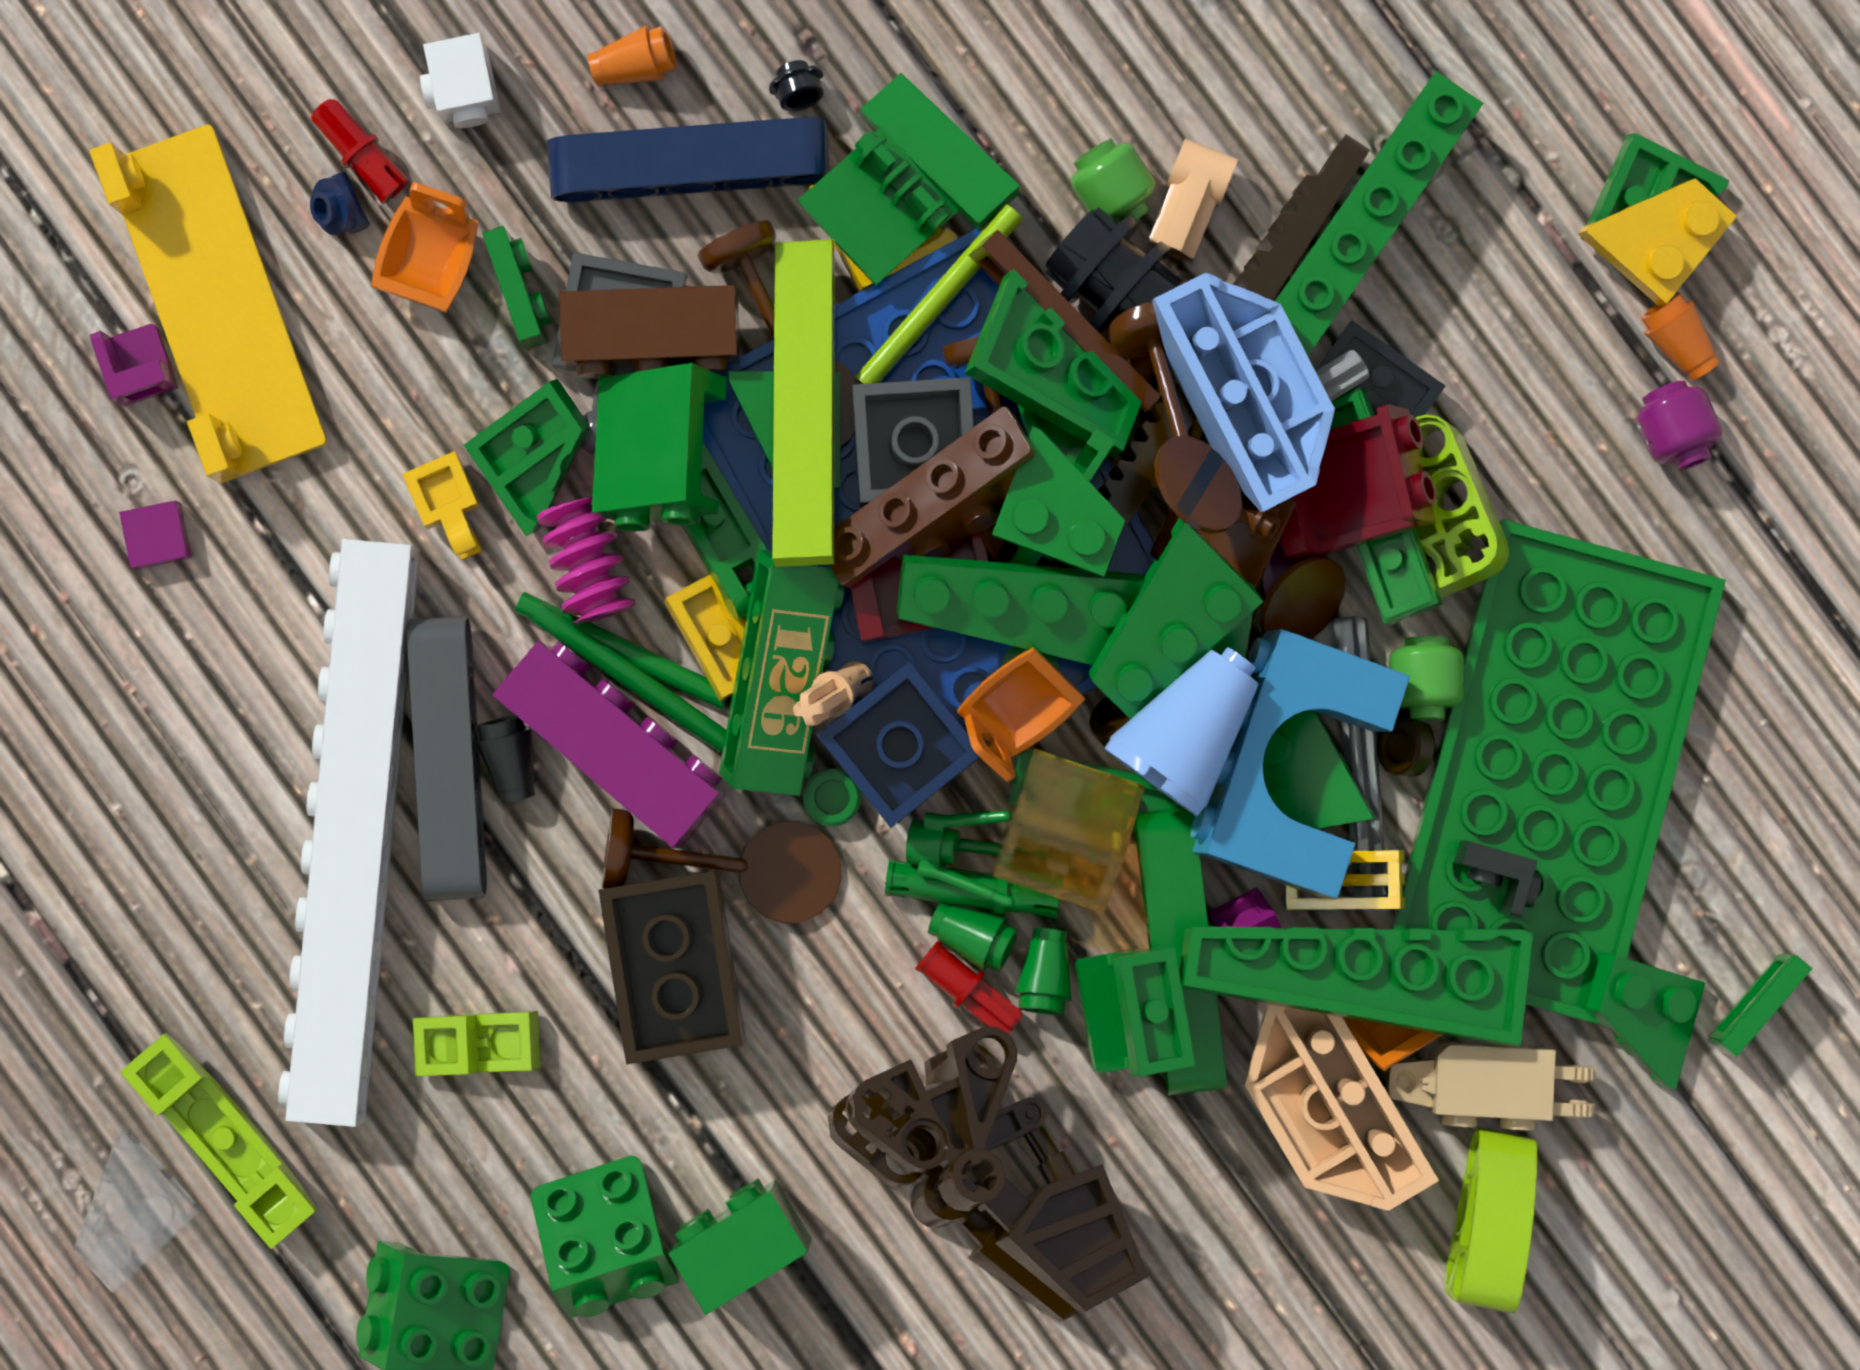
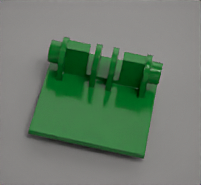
[797,127,959,286]

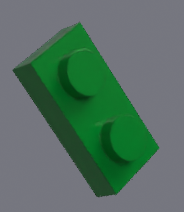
[482,225,552,350]

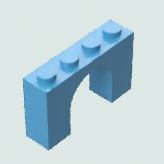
[1191,629,1410,899]

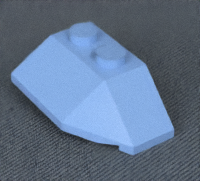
[1152,273,1335,513]

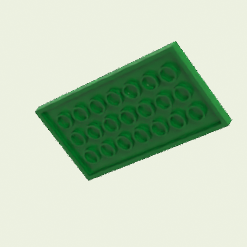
[1390,519,1726,1025]

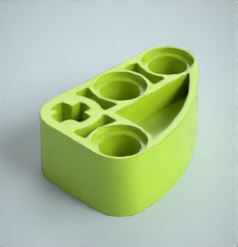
[1416,414,1509,599]
[1444,1127,1537,1314]

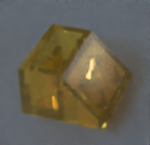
[993,748,1144,914]

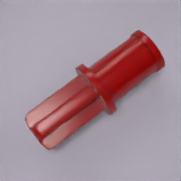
[311,99,410,204]
[915,941,1022,1034]

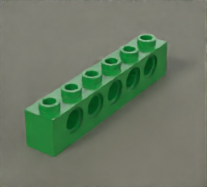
[1275,71,1484,356]

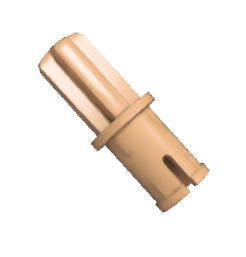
[793,661,874,726]

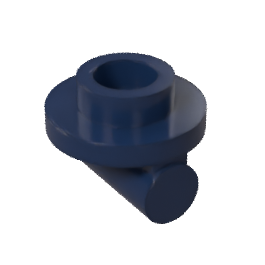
[310,172,370,235]

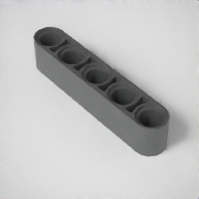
[407,615,487,902]

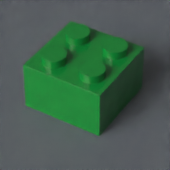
[668,1178,812,1315]

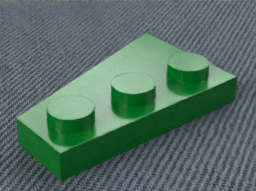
[964,269,1142,458]
[1089,518,1263,719]
[1263,710,1377,829]

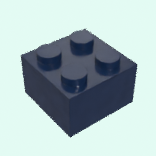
[817,662,980,829]

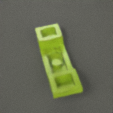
[120,1033,318,1249]

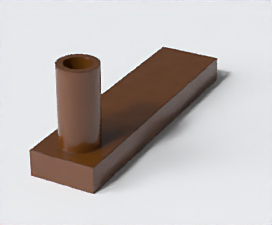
[969,230,1169,416]

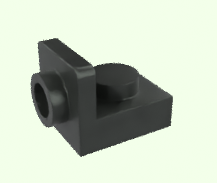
[1454,840,1541,917]

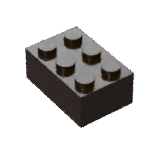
[598,870,746,1065]

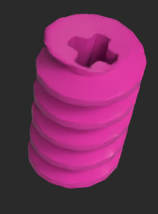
[537,497,636,625]

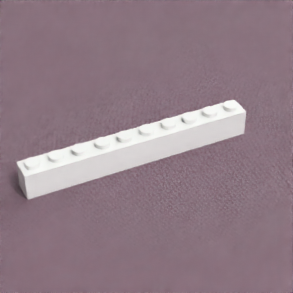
[278,539,420,1127]

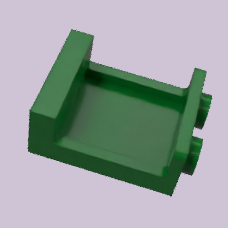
[592,363,726,532]
[1075,947,1196,1077]

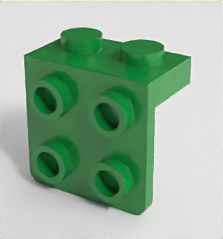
[531,1156,680,1319]
[356,1241,510,1370]

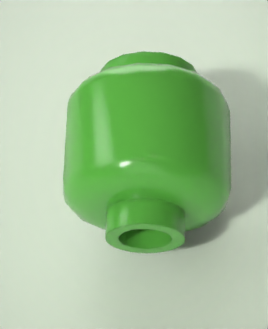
[1071,138,1156,223]
[1389,636,1465,721]

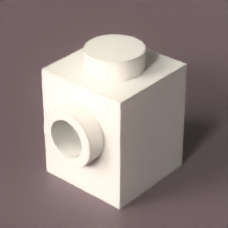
[420,32,501,128]

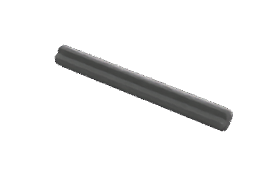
[1334,616,1388,897]

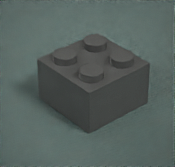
[852,377,974,508]

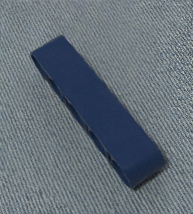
[547,117,830,202]

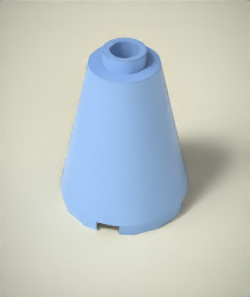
[1104,647,1259,816]

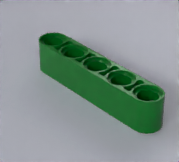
[1134,808,1227,1096]

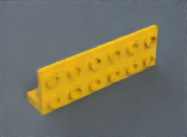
[89,124,327,484]

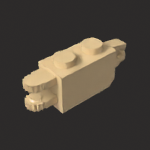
[1386,1041,1596,1130]

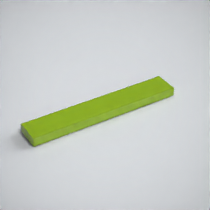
[772,239,835,567]

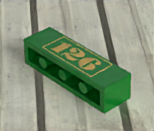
[719,549,845,796]

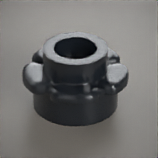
[769,60,824,112]

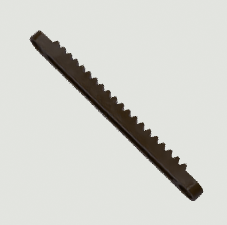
[1062,134,1370,569]

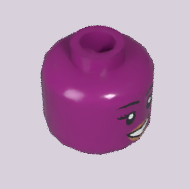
[1636,380,1723,471]

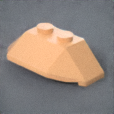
[1244,1004,1439,1211]

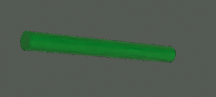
[515,592,729,710]
[529,602,726,752]

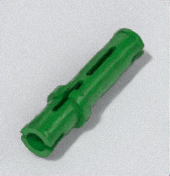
[885,859,1061,919]

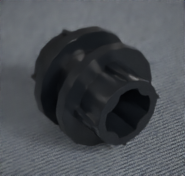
[1045,207,1182,333]

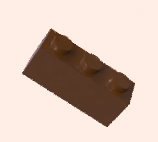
[559,285,740,379]

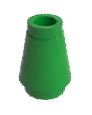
[928,903,1018,972]
[1014,928,1072,1015]

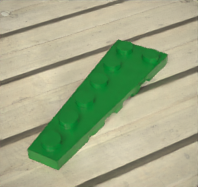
[896,555,1257,665]
[1179,926,1533,1047]

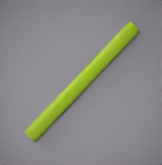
[854,204,1023,384]

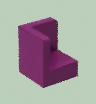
[89,324,179,407]

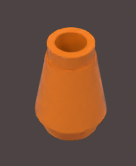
[588,24,677,87]
[1641,292,1720,381]

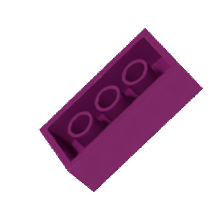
[492,641,726,848]

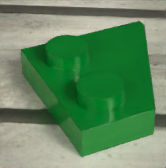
[464,379,590,536]
[992,426,1125,578]
[1586,952,1705,1090]

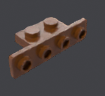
[829,407,1035,588]

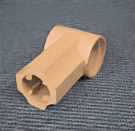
[1147,138,1238,262]

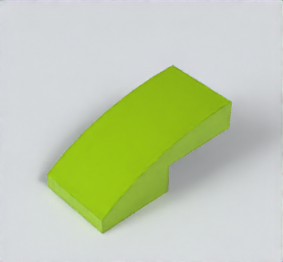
[413,1011,541,1076]

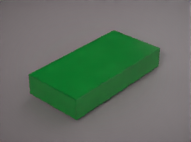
[1708,953,1813,1057]

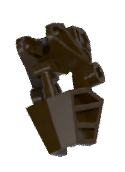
[827,1026,1148,1322]

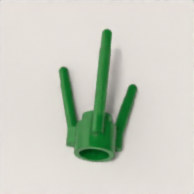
[906,811,1049,908]

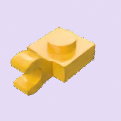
[402,451,483,561]

